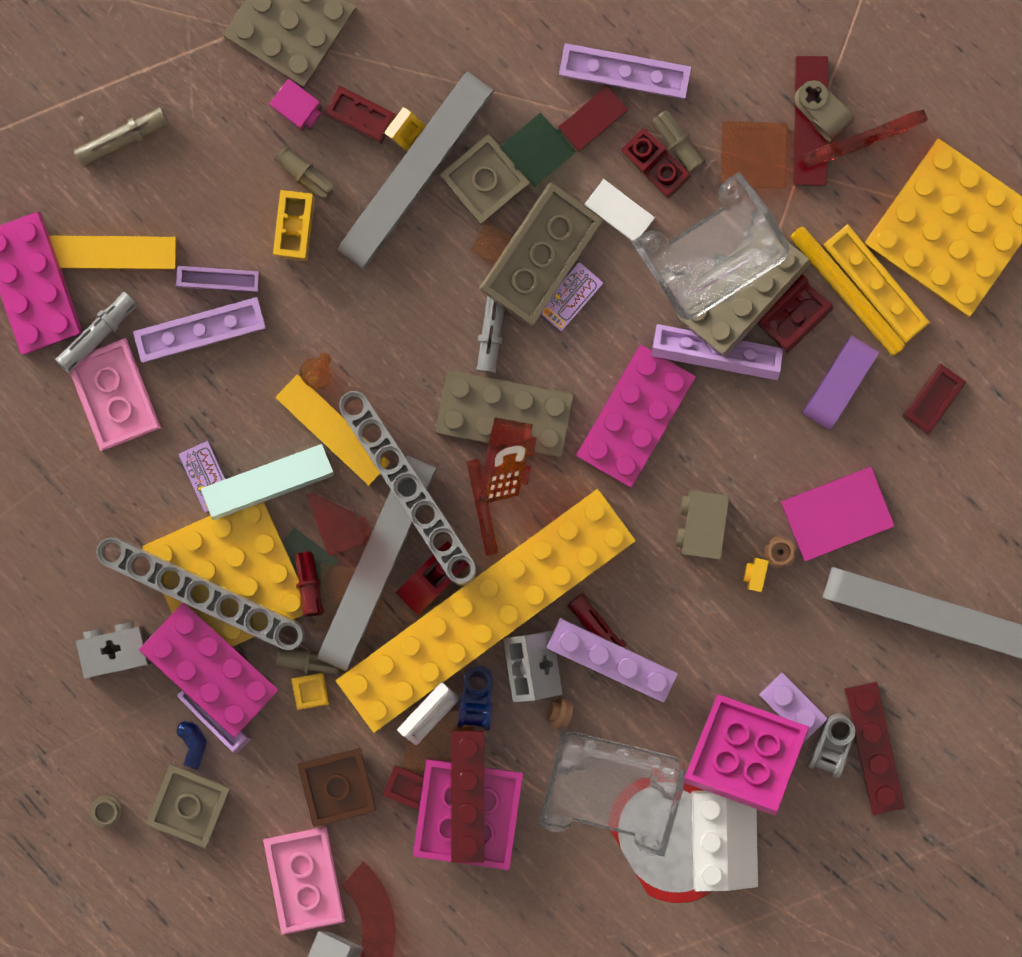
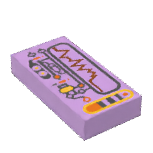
[541,262,603,332]
[178,441,226,513]

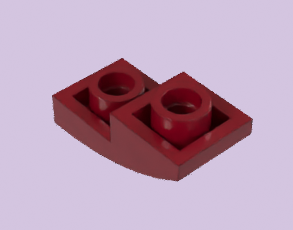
[621,127,691,199]

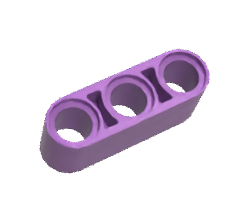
[802,335,879,431]

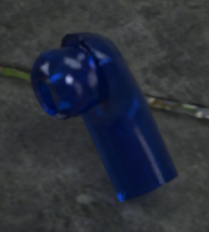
[176,721,207,769]

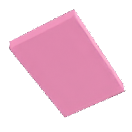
[70,338,161,451]
[263,826,346,935]

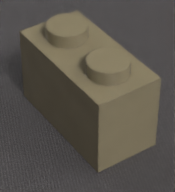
[676,490,729,560]

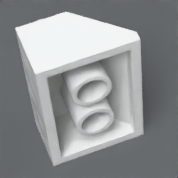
[691,791,758,891]

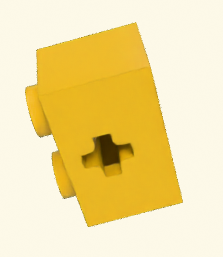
[273,190,315,262]

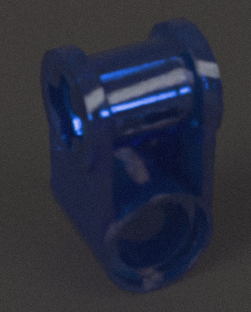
[457,666,493,731]

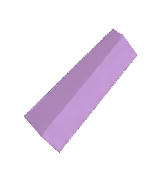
[176,266,259,292]
[177,691,251,753]

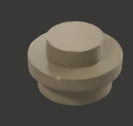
[90,795,122,828]

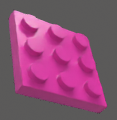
[684,694,809,816]
[413,759,523,870]

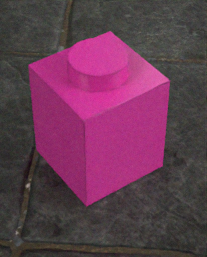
[269,78,322,131]

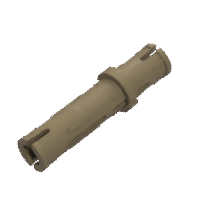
[74,107,169,167]

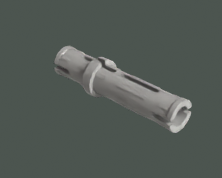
[55,292,138,374]
[476,296,505,373]

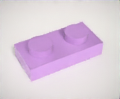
[759,672,827,741]

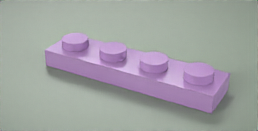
[559,43,691,100]
[133,297,267,363]
[651,324,783,381]
[547,618,678,703]

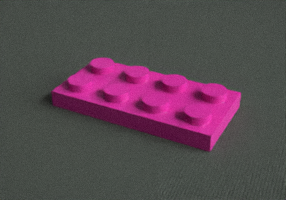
[0,211,83,355]
[576,344,696,488]
[139,603,278,738]

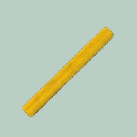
[790,226,905,356]

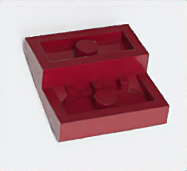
[757,274,833,353]

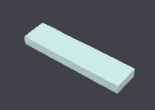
[201,444,334,520]

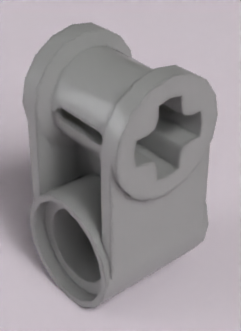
[807,713,855,779]

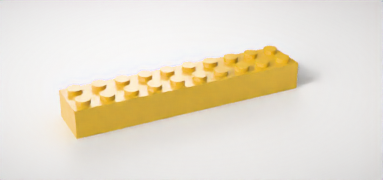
[335,488,636,733]

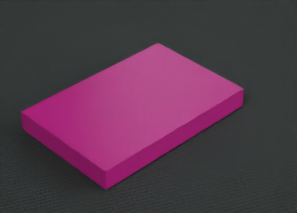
[780,466,894,562]

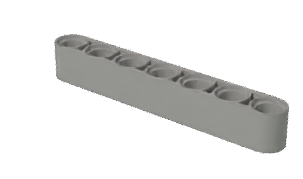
[337,71,494,269]
[339,391,476,586]
[317,455,437,672]
[96,538,305,650]
[822,567,1022,659]

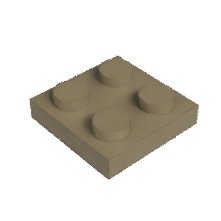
[439,133,530,225]
[146,763,231,848]

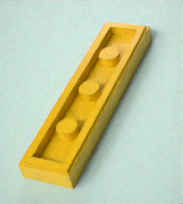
[822,224,930,343]
[49,236,177,270]
[275,374,391,486]

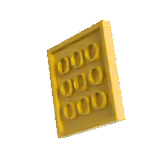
[864,138,1022,318]
[142,502,303,647]

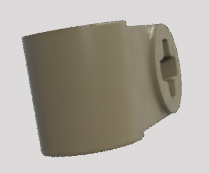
[794,80,855,142]

